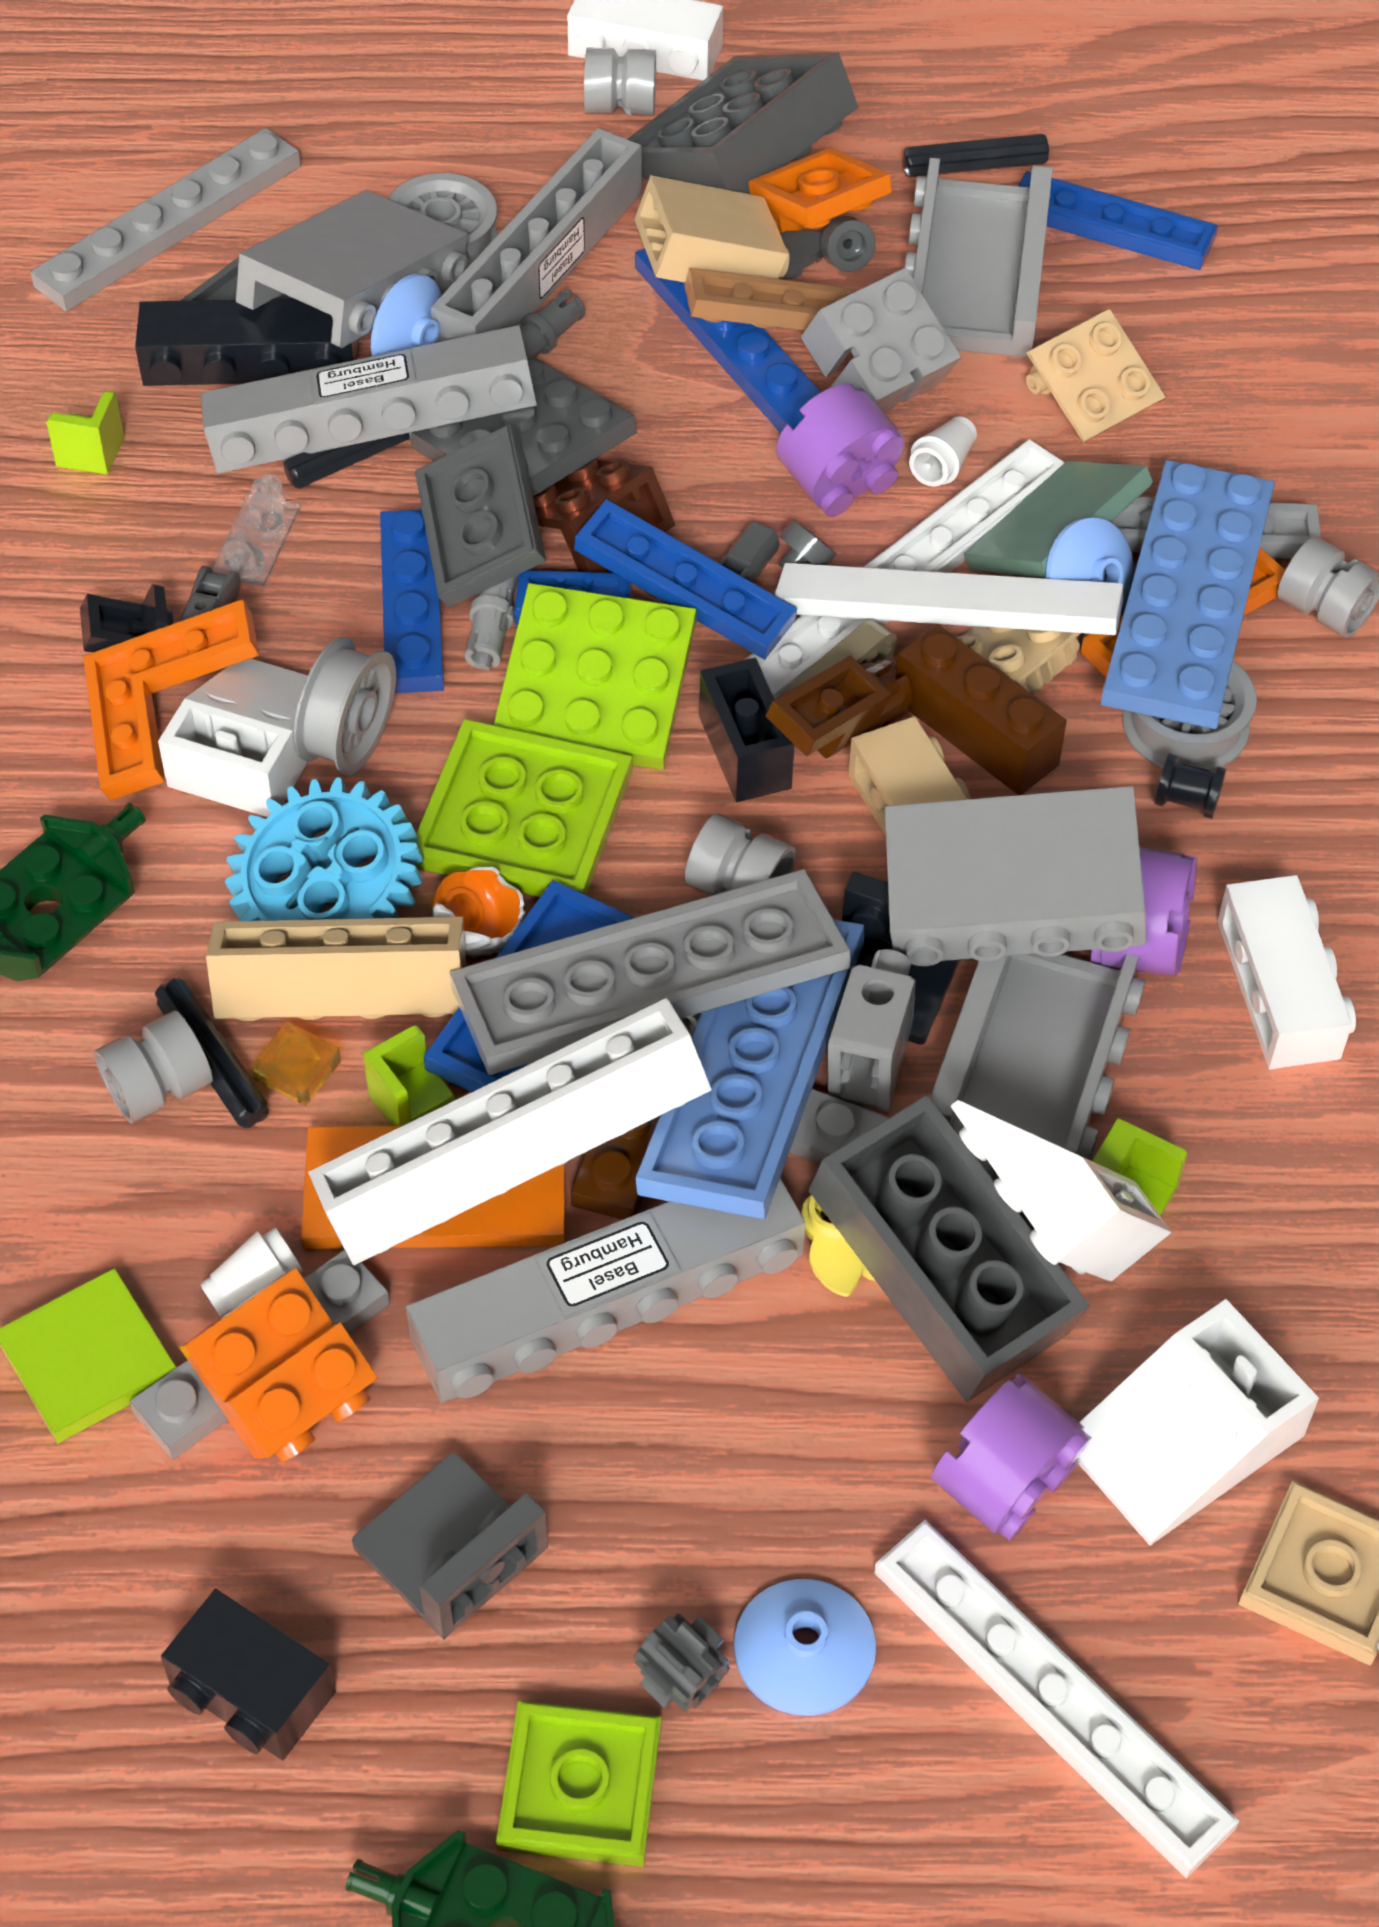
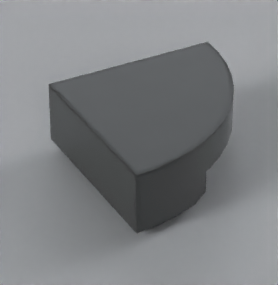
[779,231,823,280]

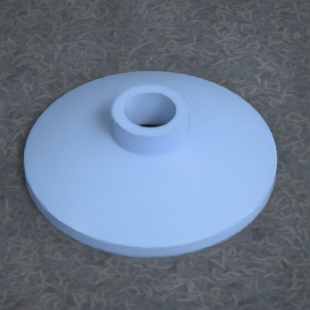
[371,273,442,356]
[1046,517,1134,615]
[734,1579,876,1716]

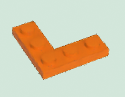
[83,599,259,801]

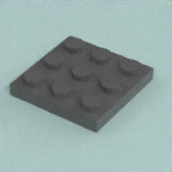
[409,357,637,496]

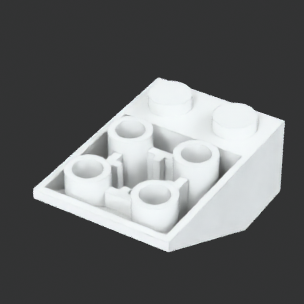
[158,659,308,817]
[951,1100,1172,1282]
[1077,1299,1319,1546]

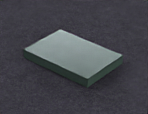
[964,461,1153,579]

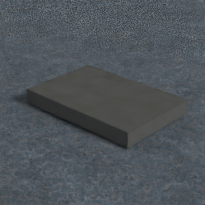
[415,424,546,608]

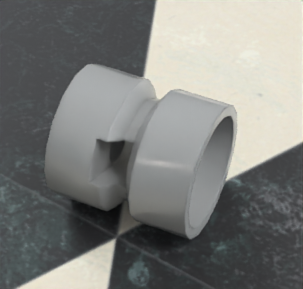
[584,47,656,116]
[1277,536,1379,638]
[685,814,796,896]
[94,1010,213,1124]

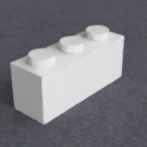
[567,0,724,81]
[1217,875,1356,1070]

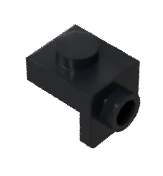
[80,584,174,653]

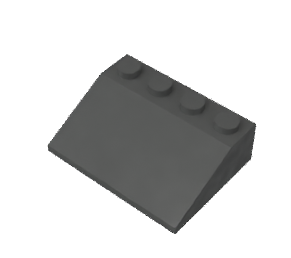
[627,52,858,194]

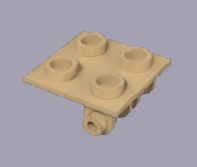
[1026,309,1166,443]
[957,626,1081,693]

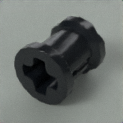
[1155,753,1227,819]

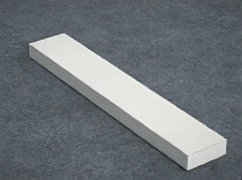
[775,563,1123,635]
[874,1520,1239,1879]

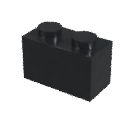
[699,657,794,803]
[161,1588,336,1761]

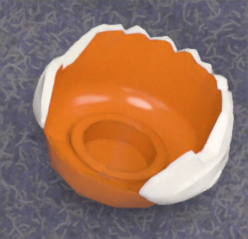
[432,867,526,958]

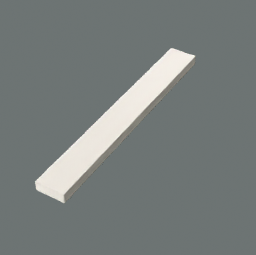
[744,439,1065,699]

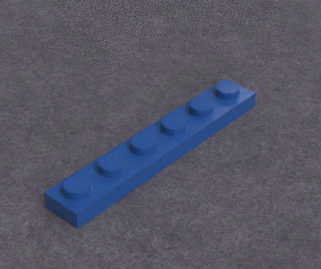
[635,248,821,433]

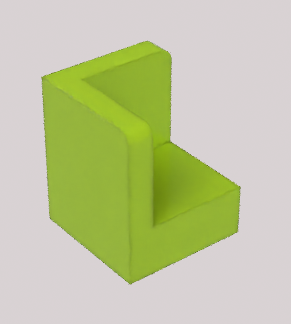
[46,391,125,475]
[363,1025,455,1126]
[1092,1118,1188,1217]

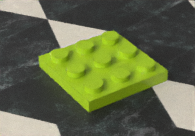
[493,583,697,770]
[416,719,633,897]

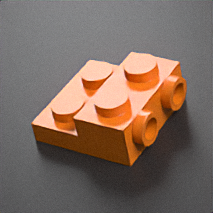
[748,147,892,233]
[179,1268,378,1462]

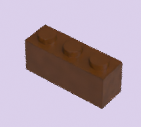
[895,624,1067,795]

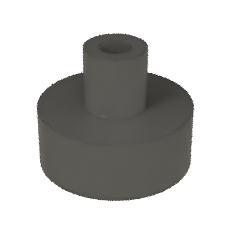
[820,216,875,272]
[779,519,837,568]

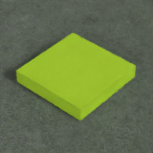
[0,1268,176,1444]
[496,1701,662,1868]

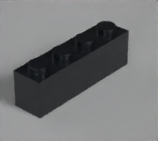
[135,298,358,386]

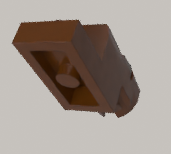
[765,655,913,758]

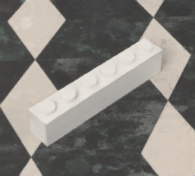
[308,998,711,1266]

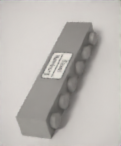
[430,128,642,343]
[201,325,537,474]
[406,1178,806,1404]

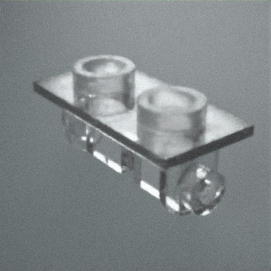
[212,475,301,586]

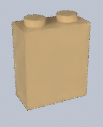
[634,175,789,283]

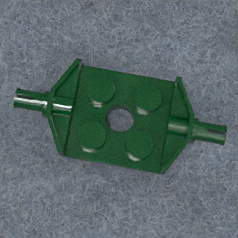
[0,803,146,982]
[345,1830,614,1927]

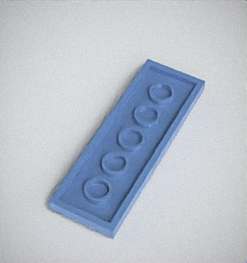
[1101,460,1275,729]
[636,920,864,1220]

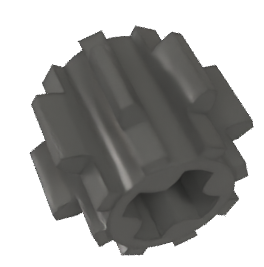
[634,1613,730,1712]

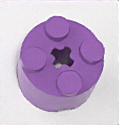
[776,384,904,517]
[1091,847,1197,976]
[931,1373,1092,1541]

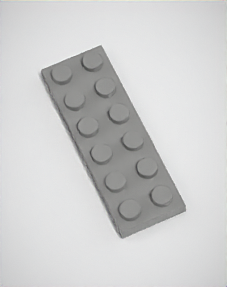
[449,869,851,1075]

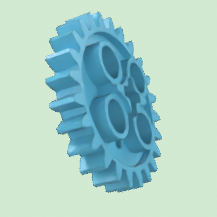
[225,777,424,921]

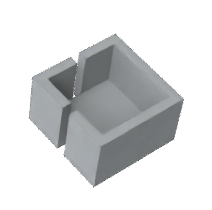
[801,268,961,412]

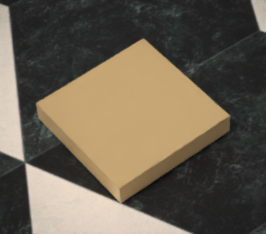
[1238,1481,1379,1666]

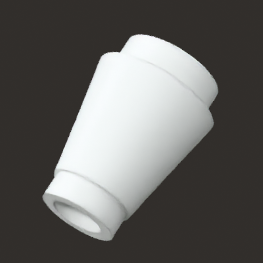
[909,416,977,487]
[199,1227,304,1317]

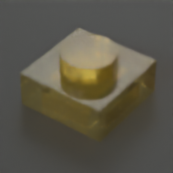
[251,1021,341,1107]

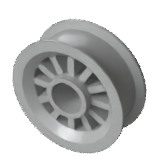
[388,173,498,268]
[294,637,396,776]
[1122,661,1257,771]

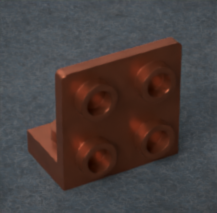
[533,458,675,573]

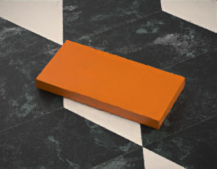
[301,1126,565,1249]

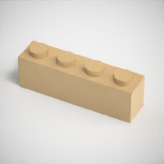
[848,716,971,837]
[206,917,467,1021]

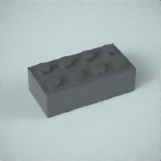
[808,1095,1090,1402]

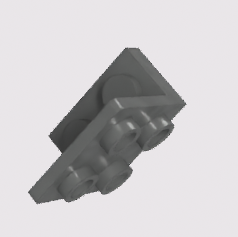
[352,1454,548,1640]

